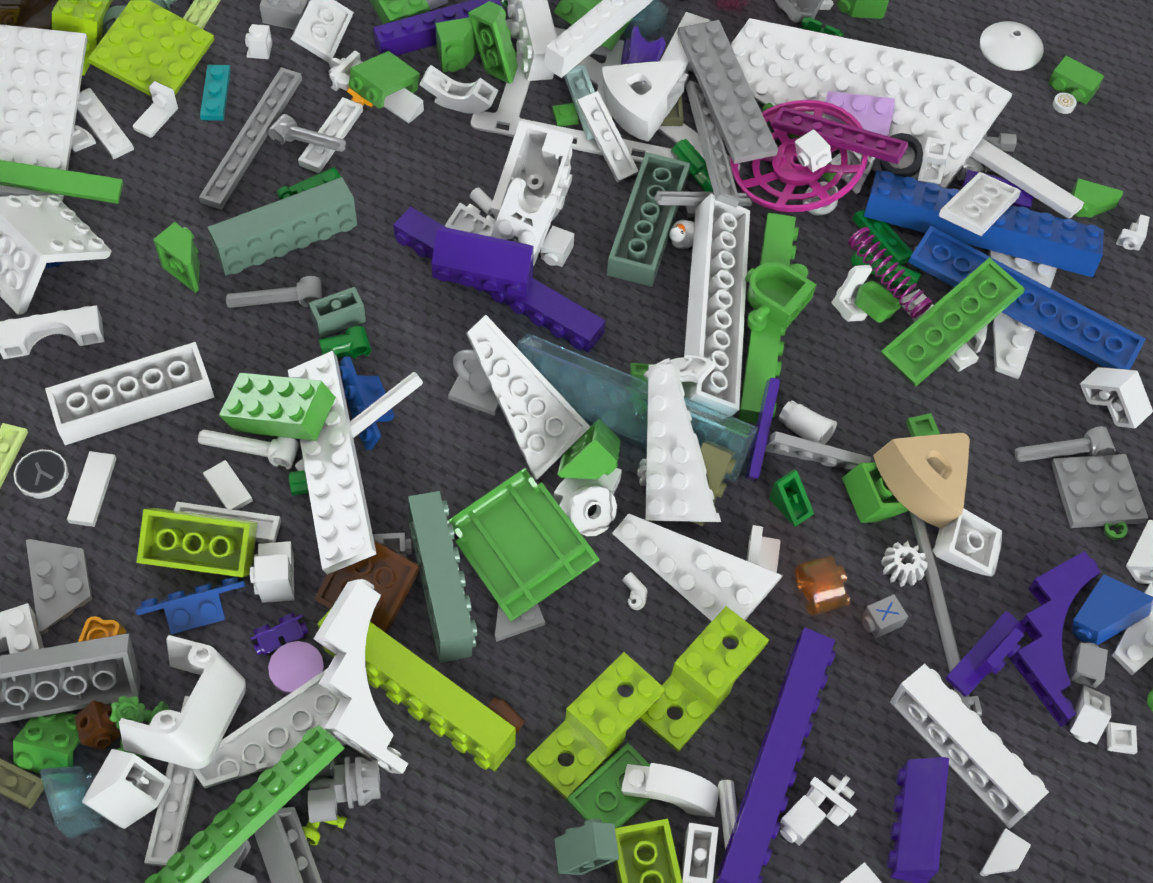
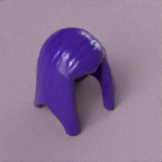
[621,26,666,83]

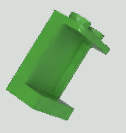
[349,51,420,109]

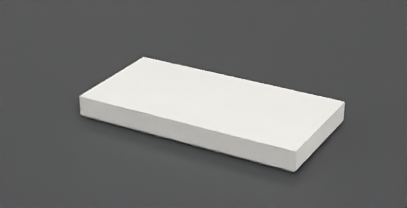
[939,172,1021,236]

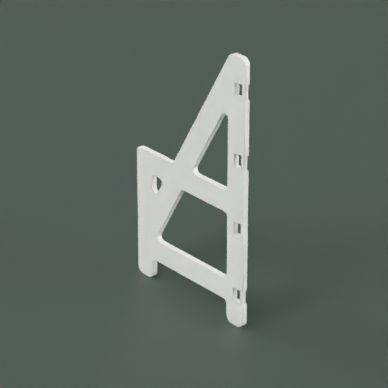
[471,19,740,181]

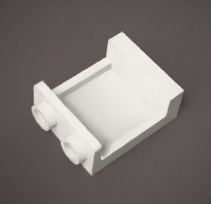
[1126,520,1153,584]

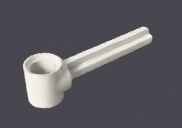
[198,430,299,469]

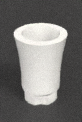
[778,401,837,445]

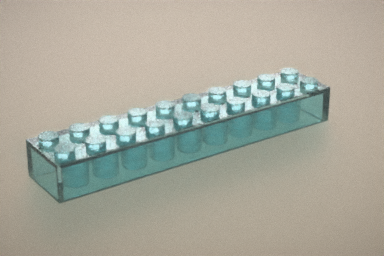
[517,333,759,482]

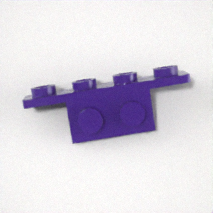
[946,611,1026,697]

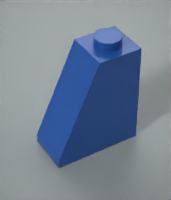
[1072,574,1153,645]

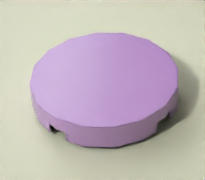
[268,641,324,695]

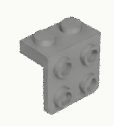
[775,0,824,23]

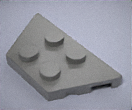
[26,539,92,635]

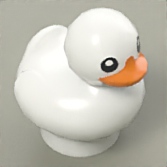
[669,220,695,249]

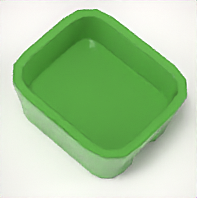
[854,281,902,323]

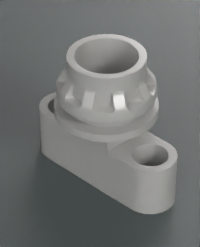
[308,757,381,823]

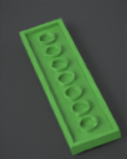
[144,725,345,883]

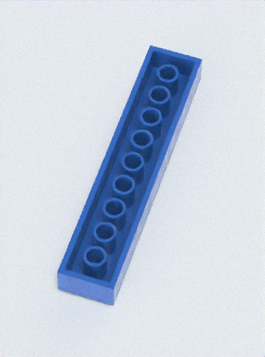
[864,170,1104,277]

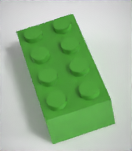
[219,373,336,441]

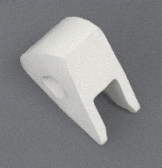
[602,60,684,142]

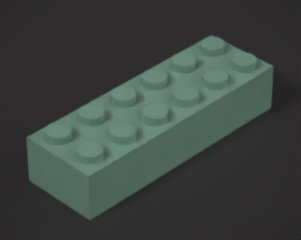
[607,152,690,287]
[208,177,357,276]
[408,491,477,663]

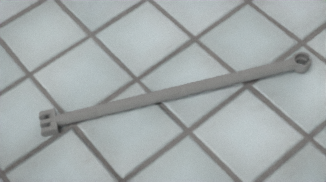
[909,511,982,716]

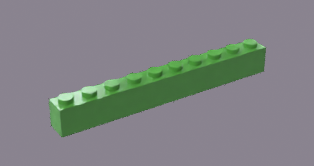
[738,213,799,424]

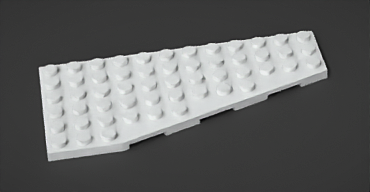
[731,18,1012,188]

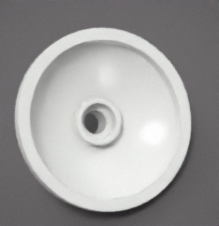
[980,21,1044,71]

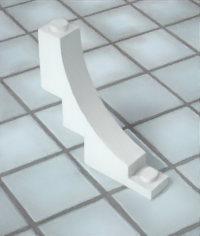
[314,579,408,774]

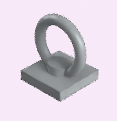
[448,349,499,415]

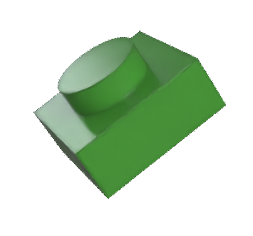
[552,103,579,127]
[906,413,940,437]

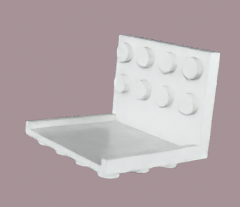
[0,194,112,315]

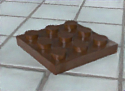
[314,539,422,634]

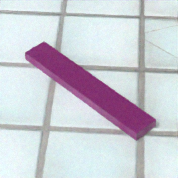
[772,106,908,164]

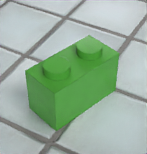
[1048,56,1104,105]

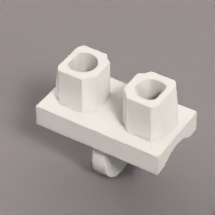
[328,51,363,91]
[806,775,857,826]

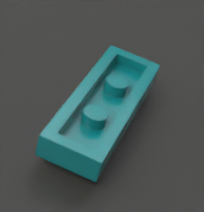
[200,65,231,121]

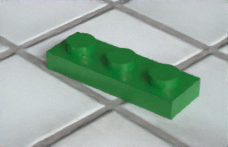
[852,209,913,265]

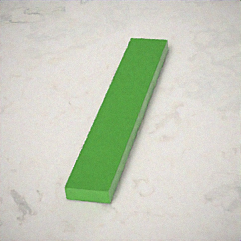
[0,160,123,204]

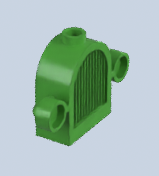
[745,262,817,331]

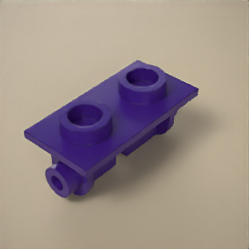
[250,612,308,656]

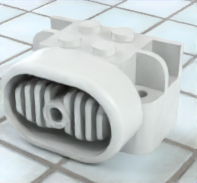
[491,121,574,221]

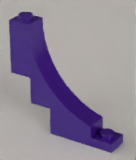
[1011,551,1101,727]

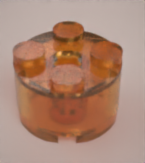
[795,556,850,616]

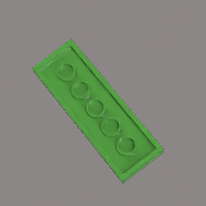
[881,257,1025,387]

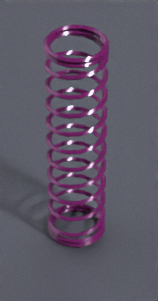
[848,227,932,318]

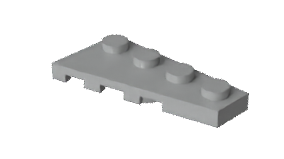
[765,432,871,472]

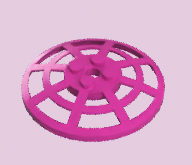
[730,100,868,212]

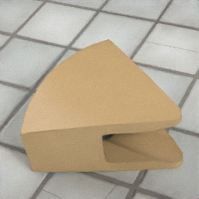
[873,433,970,529]

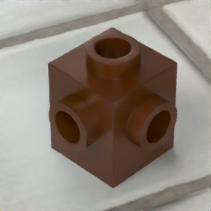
[74,700,121,751]

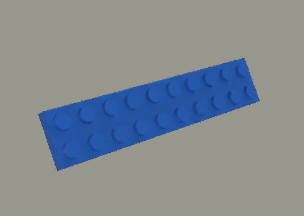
[908,226,1146,370]

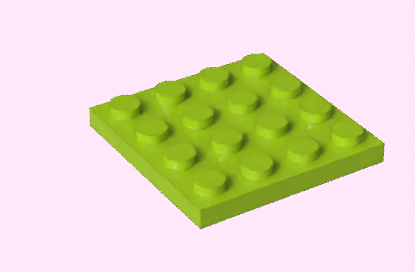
[88,0,214,97]

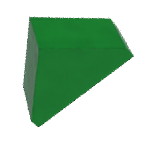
[769,470,814,527]

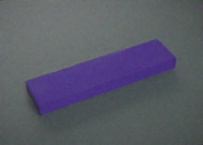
[745,378,780,480]

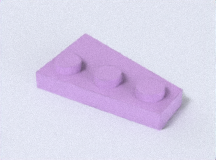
[824,91,895,136]

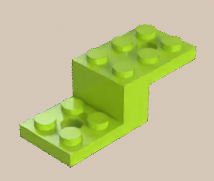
[52,0,113,75]
[639,606,769,752]
[526,652,665,800]

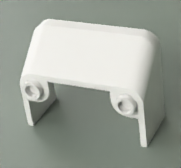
[119,635,246,769]

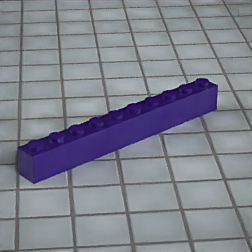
[393,206,606,353]
[714,627,836,883]

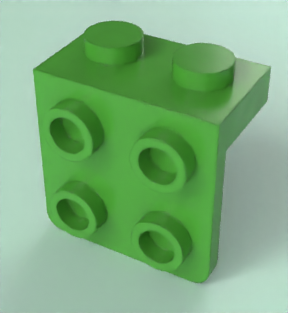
[13,712,80,781]

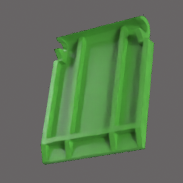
[448,468,599,622]

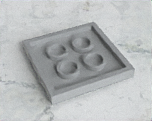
[1051,454,1148,528]

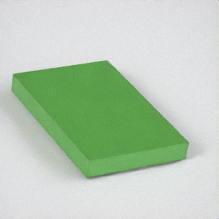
[566,743,651,828]

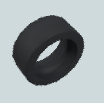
[879,133,923,177]

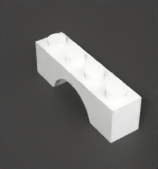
[0,305,104,359]

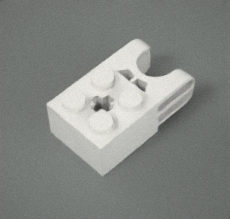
[490,177,560,266]

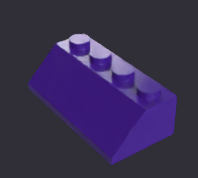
[431,226,534,297]
[887,757,949,883]

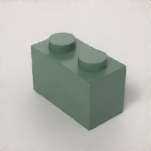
[309,287,366,338]
[554,819,619,875]

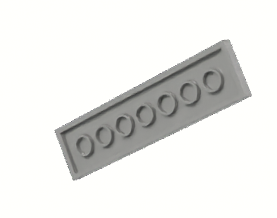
[677,20,778,164]

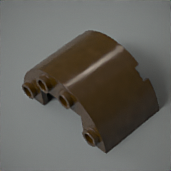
[0,0,59,30]

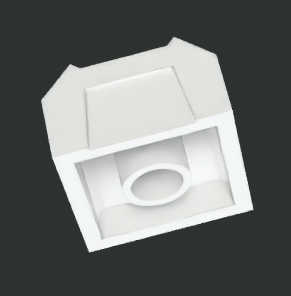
[932,508,1002,577]

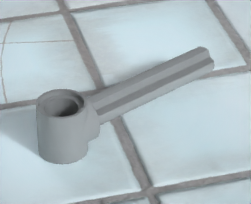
[268,114,346,152]
[226,276,322,308]
[1015,426,1116,462]

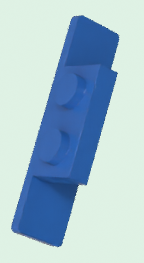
[339,357,395,450]
[135,576,246,634]

